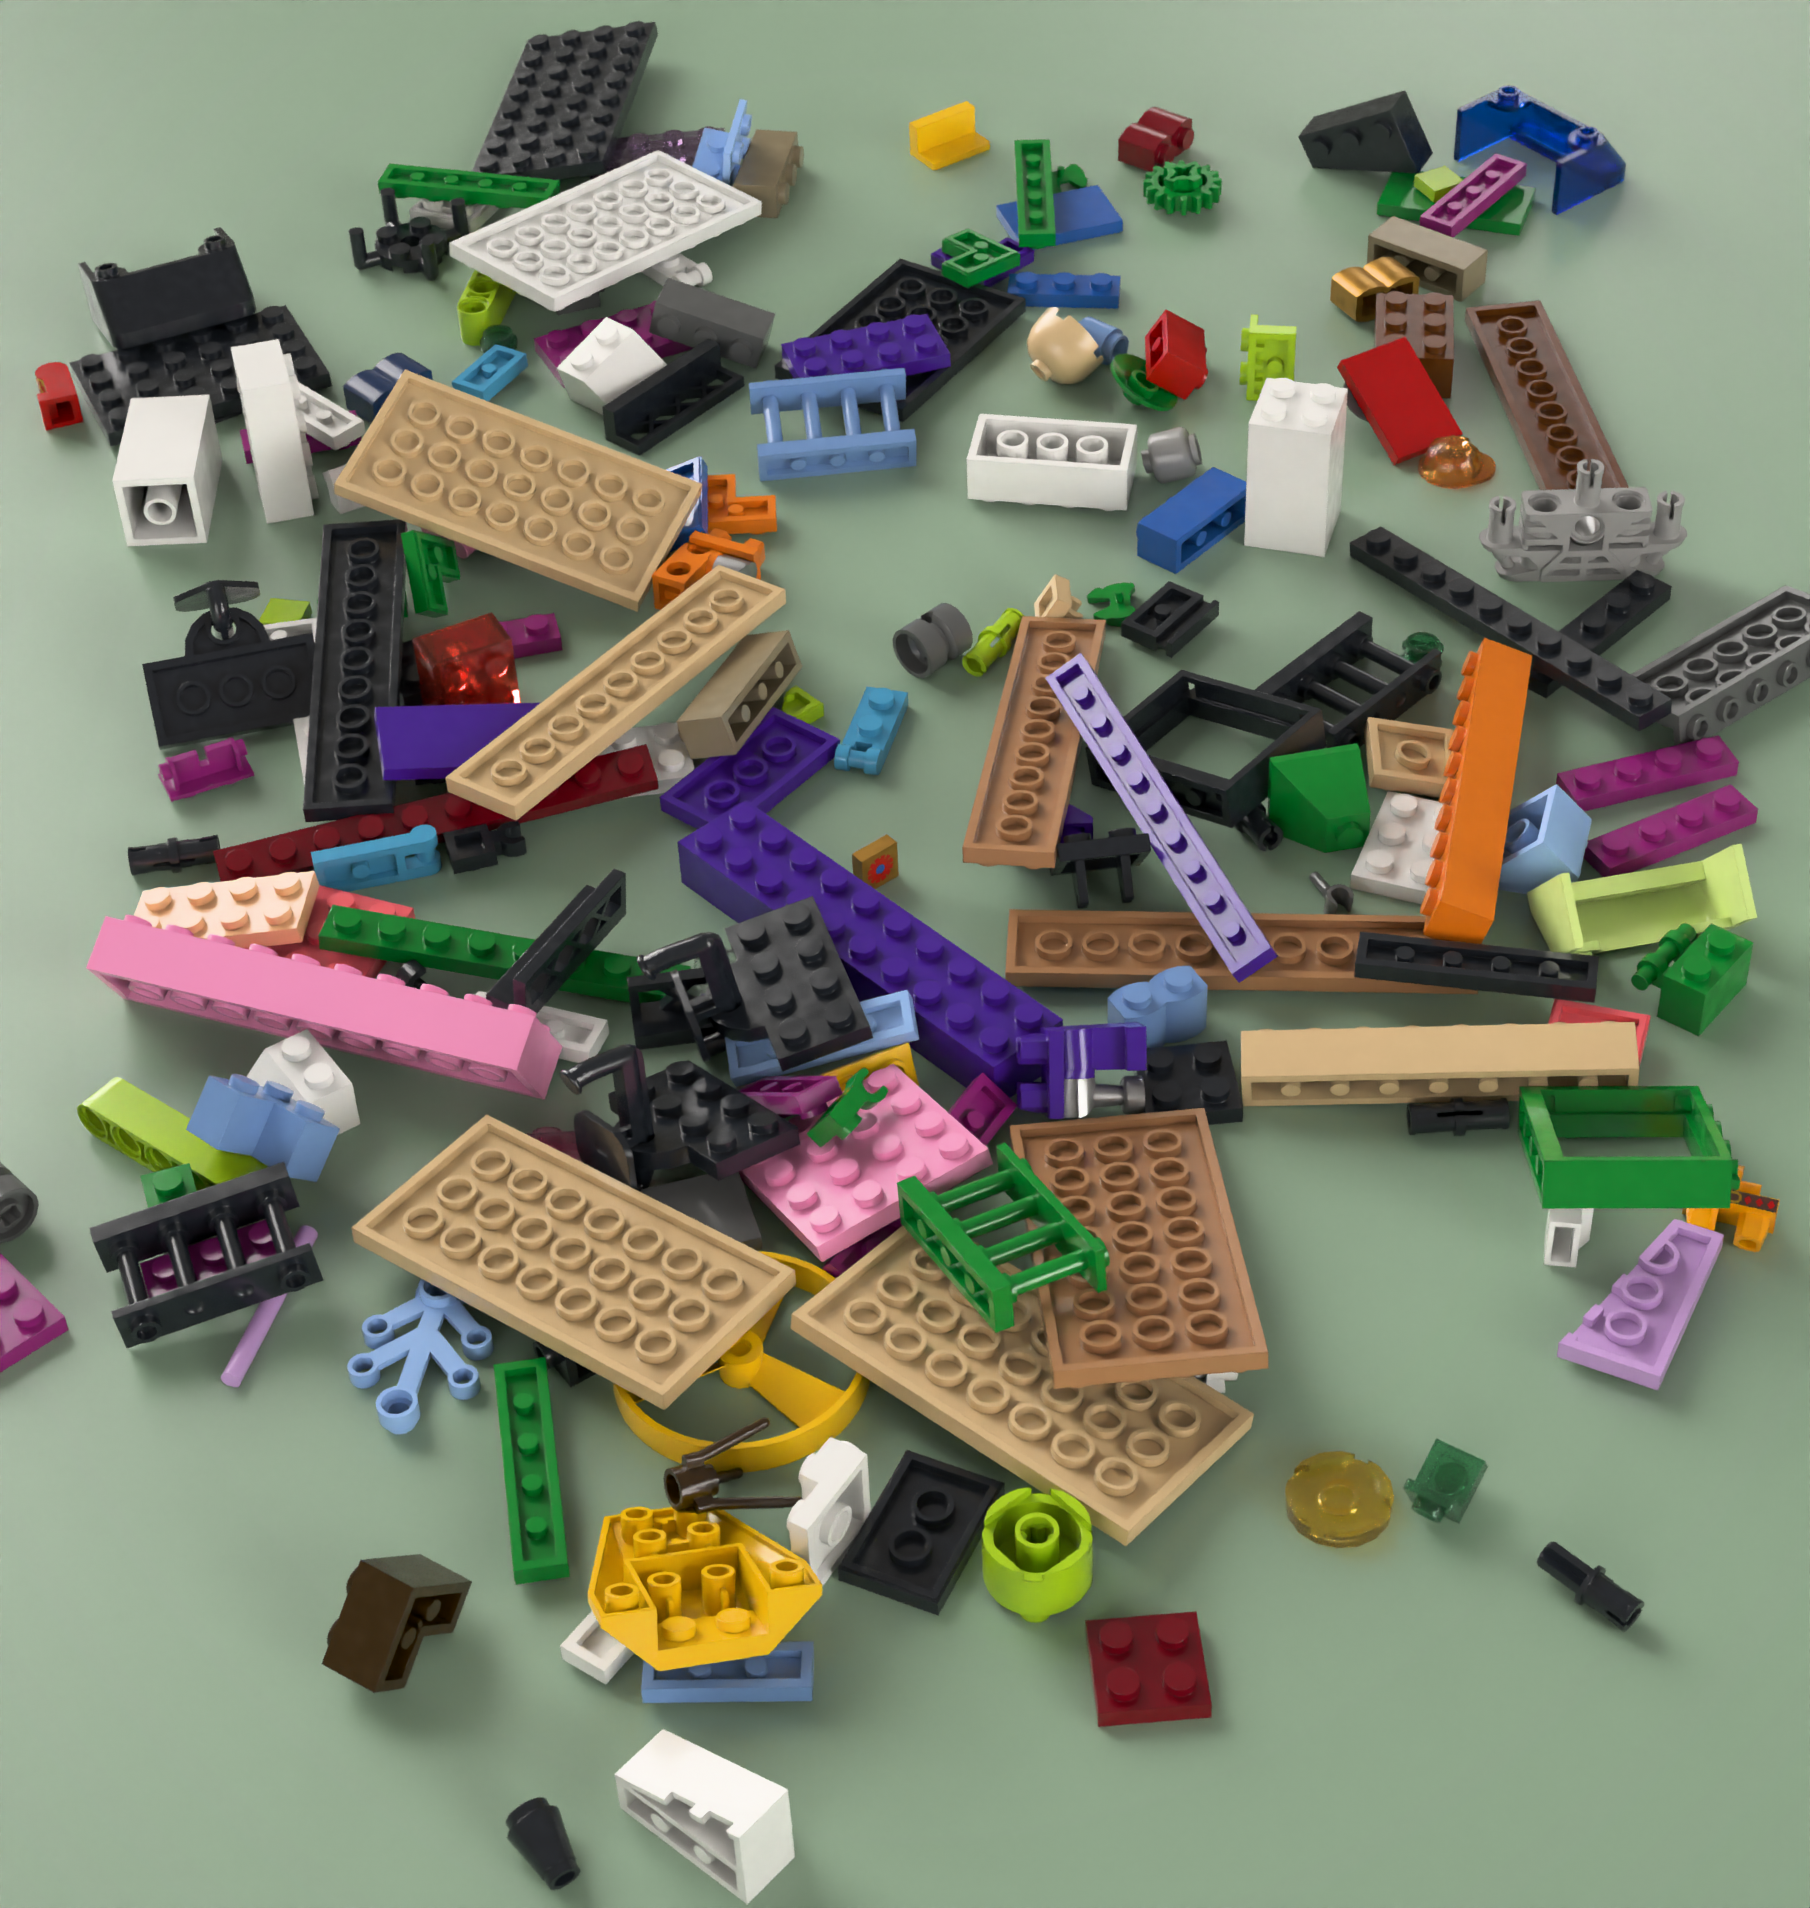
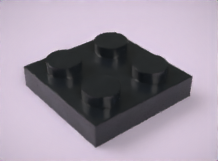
[1133,1040,1243,1125]

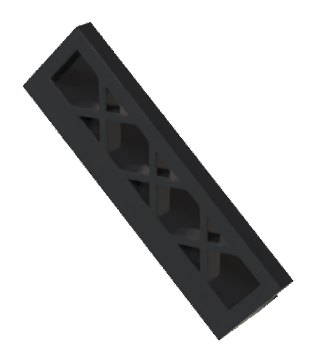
[602,338,745,456]
[486,869,626,1013]
[627,968,717,1050]

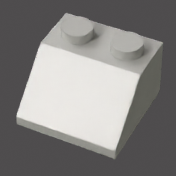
[557,317,667,415]
[247,1029,360,1135]

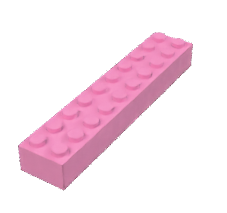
[86,915,562,1100]

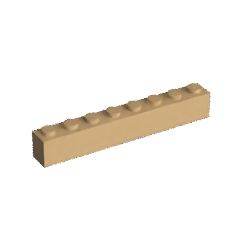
[1241,1021,1640,1106]

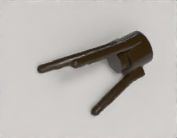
[664,1417,802,1514]

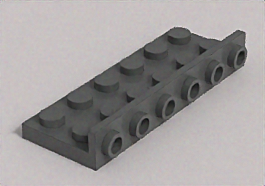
[1631,585,1810,746]

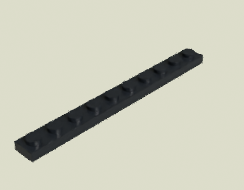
[1350,527,1672,731]

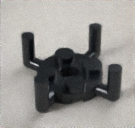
[349,188,469,280]

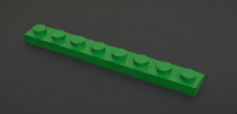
[318,905,691,1003]

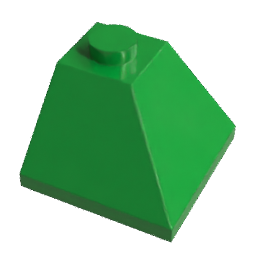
[1267,743,1371,853]

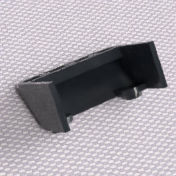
[78,227,257,348]

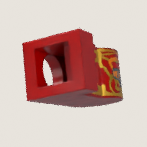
[35,362,84,431]

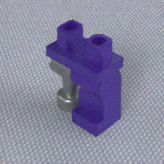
[1016,1022,1147,1119]

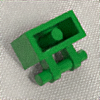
[1631,923,1753,1036]

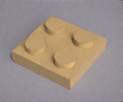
[1364,717,1454,798]

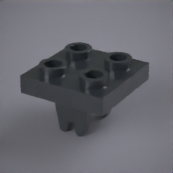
[1050,828,1151,909]

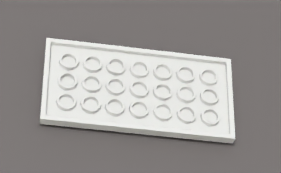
[450,150,762,312]

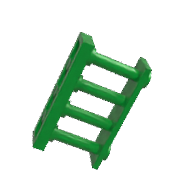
[897,1143,1110,1333]

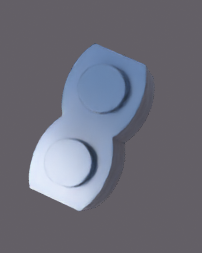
[1108,966,1208,1048]

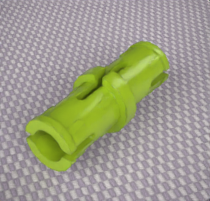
[962,608,1024,677]

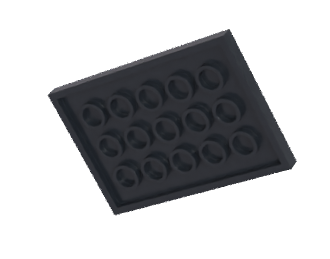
[775,258,1026,422]
[70,305,332,447]

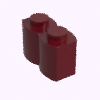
[1118,107,1194,172]

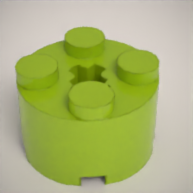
[982,1487,1093,1623]

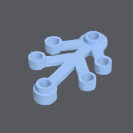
[347,1279,494,1434]

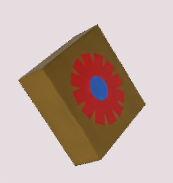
[852,834,899,889]

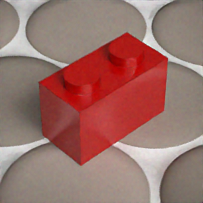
[1145,309,1208,400]

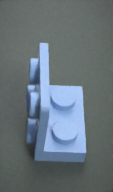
[692,99,752,187]

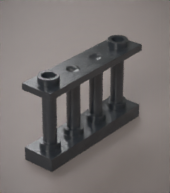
[1255,611,1442,748]
[89,1162,323,1348]

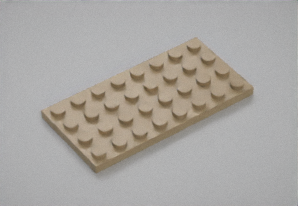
[334,370,702,612]
[351,1114,796,1410]
[790,1226,1254,1546]

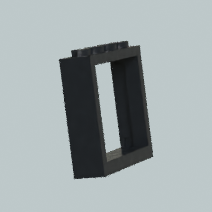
[1085,670,1327,828]

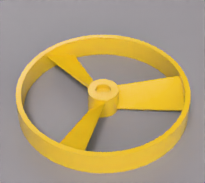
[613,1251,870,1472]

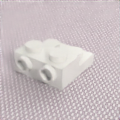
[787,1437,871,1586]

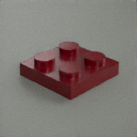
[1085,1611,1212,1727]

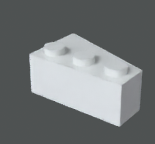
[615,1729,795,1904]

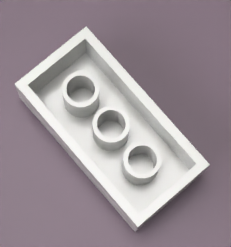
[231,339,319,524]
[967,414,1137,511]

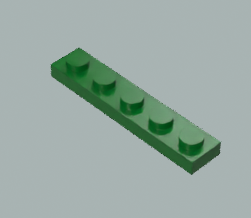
[1014,139,1056,249]
[378,163,561,209]
[494,1357,570,1585]

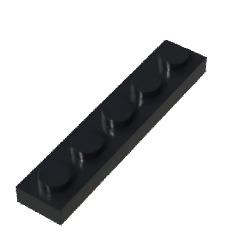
[1528,570,1672,698]
[1354,932,1599,1003]

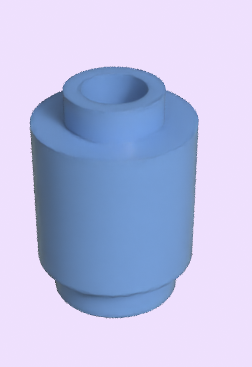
[1079,316,1129,365]

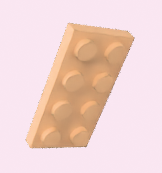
[134,871,320,948]

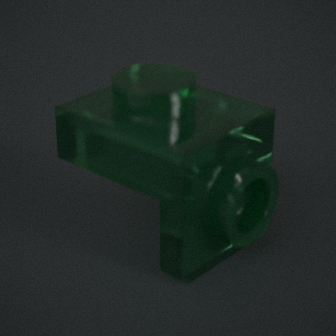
[1403,1438,1488,1524]

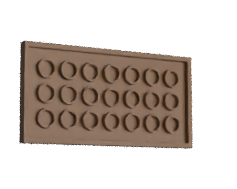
[1009,1108,1268,1389]

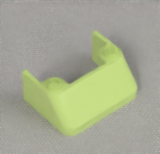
[1527,844,1757,956]

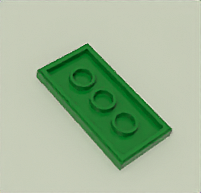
[1377,171,1536,236]

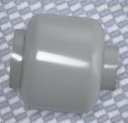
[1141,427,1202,483]

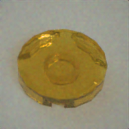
[1284,1451,1394,1548]

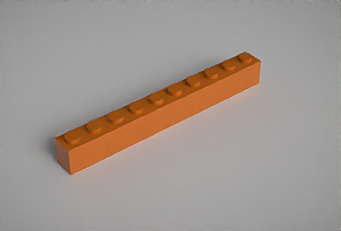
[1420,638,1533,944]

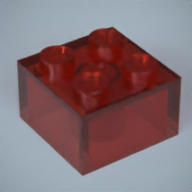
[412,612,521,706]

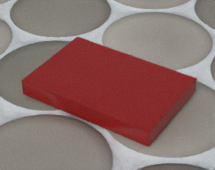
[1337,336,1463,465]

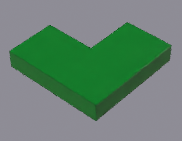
[941,228,1020,288]
[401,530,461,618]

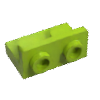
[1239,314,1297,401]

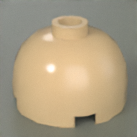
[1027,307,1104,384]

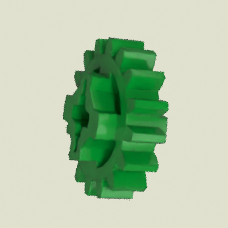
[1143,160,1222,216]

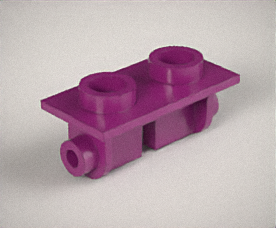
[158,737,255,802]

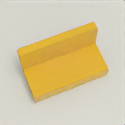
[909,101,990,170]

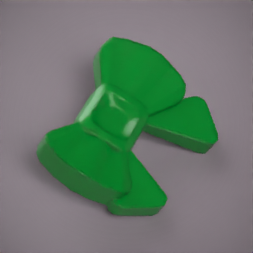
[1052,164,1088,194]
[1087,583,1136,627]

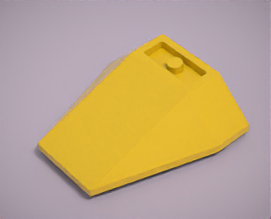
[588,1507,822,1671]

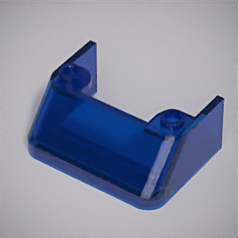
[1453,85,1626,215]

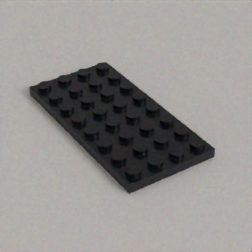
[472,21,658,180]

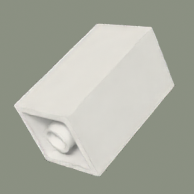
[1244,378,1348,557]
[112,395,223,546]

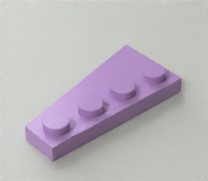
[1557,1219,1724,1391]

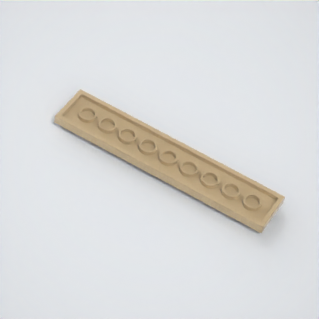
[445,565,786,821]

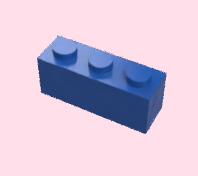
[1136,467,1246,574]

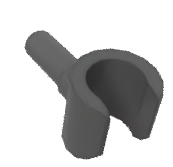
[1309,872,1354,914]

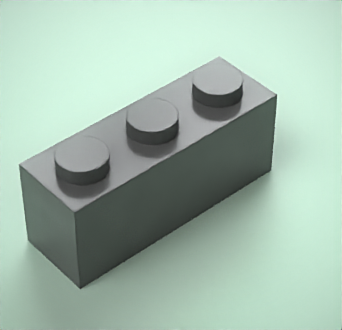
[649,278,775,369]

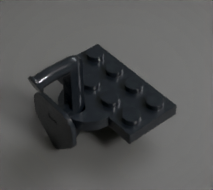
[142,580,315,750]
[637,896,873,1072]
[560,1044,800,1192]

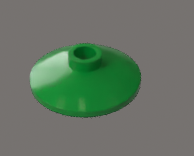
[1110,353,1178,411]

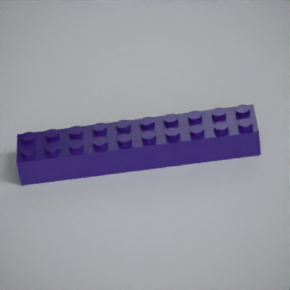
[677,800,1063,1098]

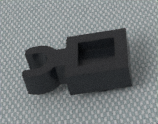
[443,821,527,874]

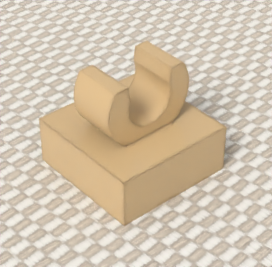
[1034,574,1083,619]

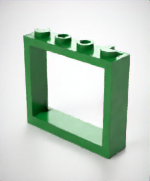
[1518,1086,1740,1209]

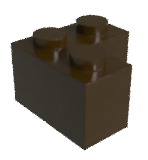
[322,1554,472,1693]

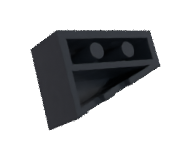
[1298,90,1433,174]

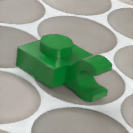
[807,1068,888,1148]

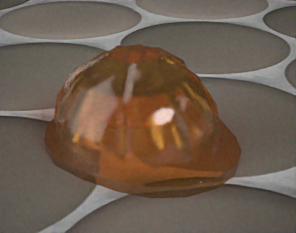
[1418,434,1496,489]

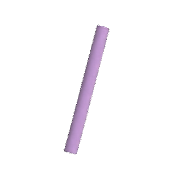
[221,1225,318,1387]

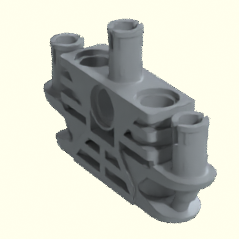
[1479,459,1687,582]

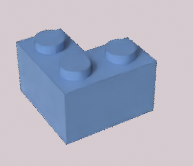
[186,1074,340,1182]

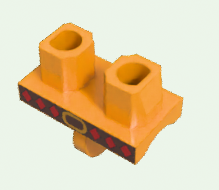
[1682,1165,1780,1252]

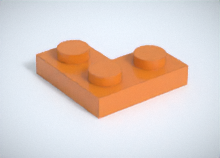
[708,474,777,535]

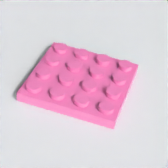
[739,1064,993,1262]

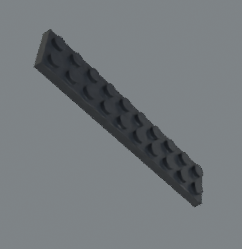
[303,519,408,822]

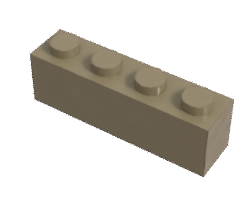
[676,630,802,759]

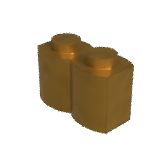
[1330,257,1420,322]

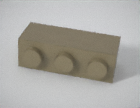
[733,129,804,218]
[1367,216,1488,302]

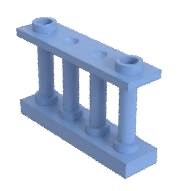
[749,368,917,481]

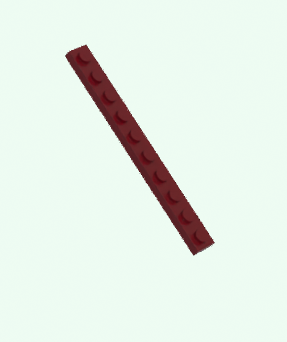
[213,744,659,882]

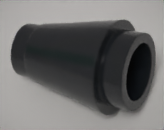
[506,1797,580,1890]

